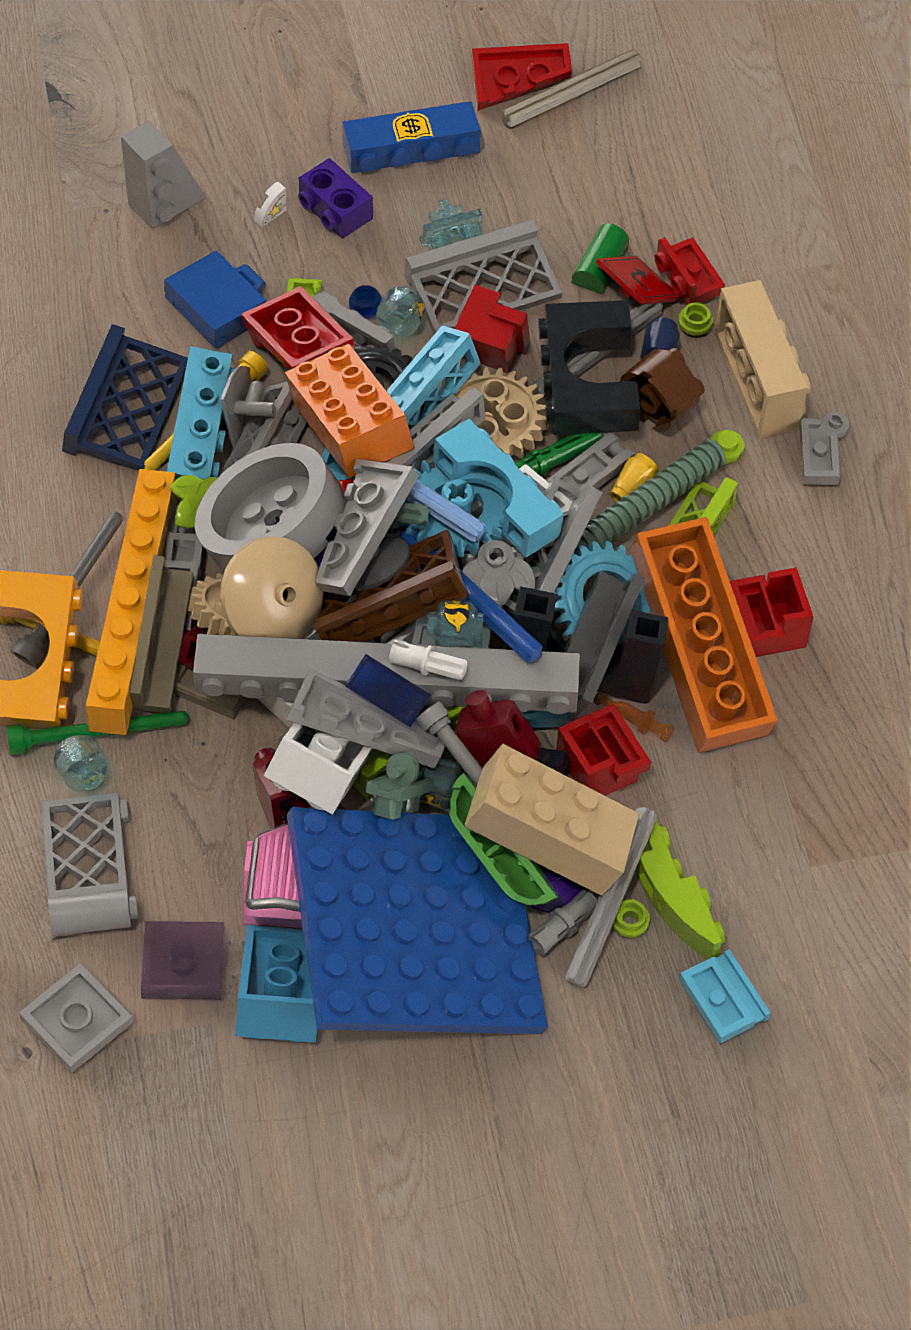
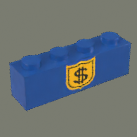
[342,101,481,173]

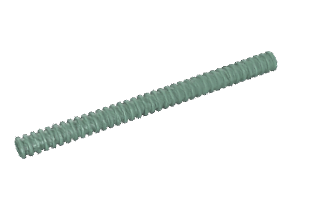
[469,438,726,615]

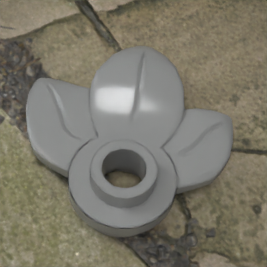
[463,540,535,608]

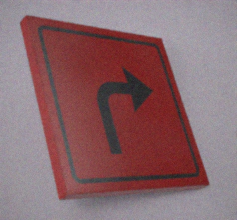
[595,256,682,305]

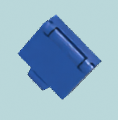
[164,250,267,349]

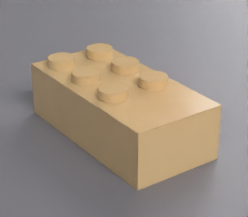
[714,280,810,439]
[464,744,639,896]

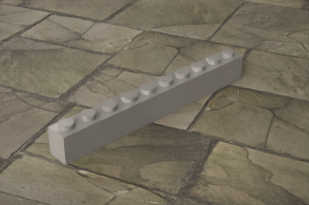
[193,634,580,714]

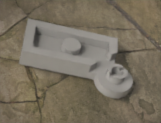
[799,412,849,485]

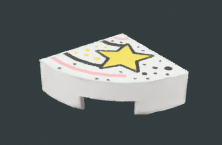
[254,181,287,228]

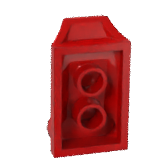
[241,286,354,370]

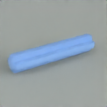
[406,480,485,542]

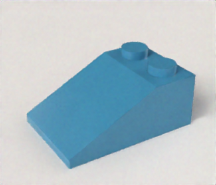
[235,925,317,1043]

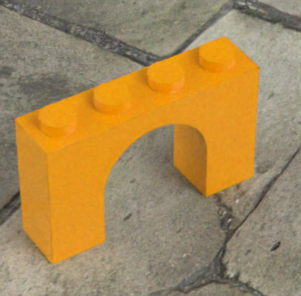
[0,570,83,729]

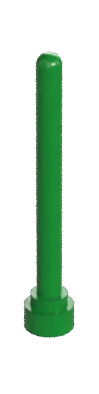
[6,711,189,756]

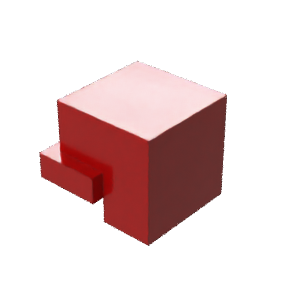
[454,284,530,373]
[730,567,813,657]
[556,703,651,796]

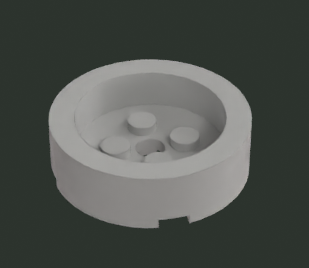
[195,443,346,573]

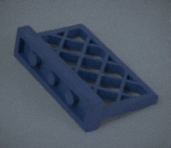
[62,324,188,471]

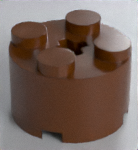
[620,348,705,431]

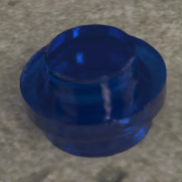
[349,285,383,318]

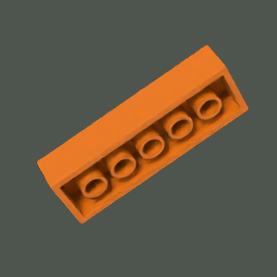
[630,517,778,753]

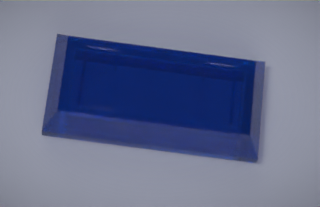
[345,654,431,727]

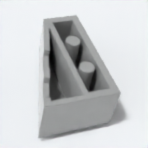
[121,121,206,229]

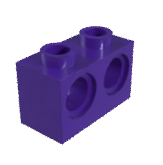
[298,158,373,239]

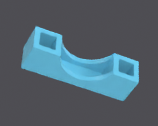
[433,418,564,558]

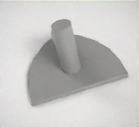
[221,366,276,449]

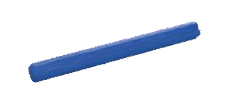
[401,530,543,663]

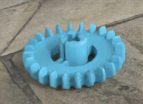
[399,460,508,557]
[553,541,651,643]

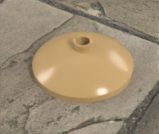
[220,536,323,639]

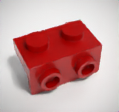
[654,237,725,305]

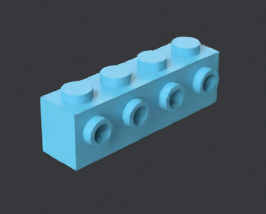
[167,346,235,480]

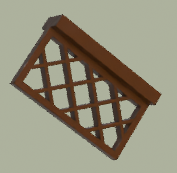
[314,529,469,642]

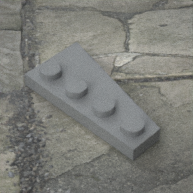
[315,459,419,596]
[286,668,445,768]

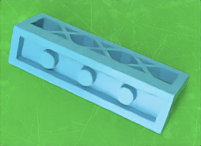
[387,325,481,430]

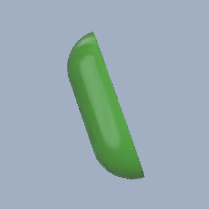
[449,773,559,905]

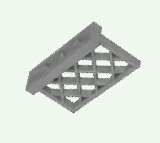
[404,220,562,334]

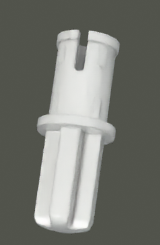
[389,639,467,680]

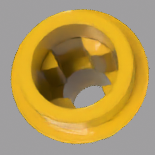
[609,453,659,502]

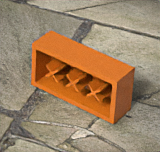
[285,344,414,478]

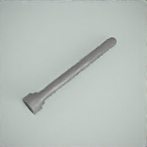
[416,701,482,786]

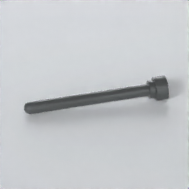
[11,512,123,667]

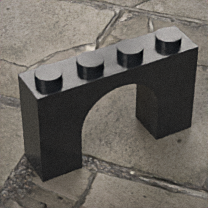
[538,300,640,435]
[505,586,668,702]

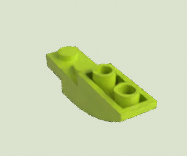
[635,820,725,960]

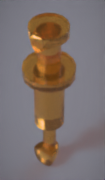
[593,693,674,742]

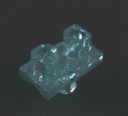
[419,198,484,250]

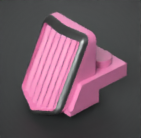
[243,823,302,928]

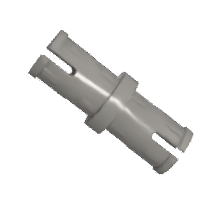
[527,889,597,956]

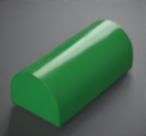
[571,223,629,294]

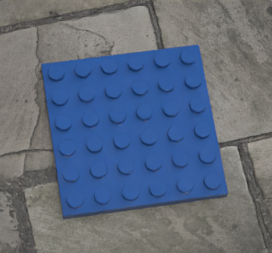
[287,807,548,1034]

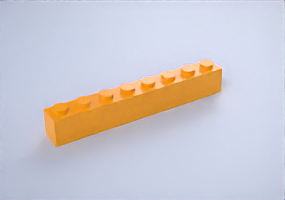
[86,469,178,735]

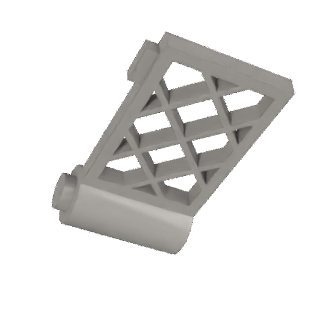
[41,793,138,937]

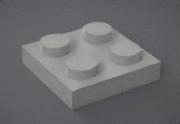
[19,963,134,1073]

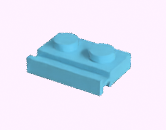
[679,949,771,1044]

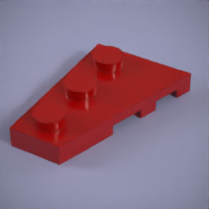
[471,43,572,111]

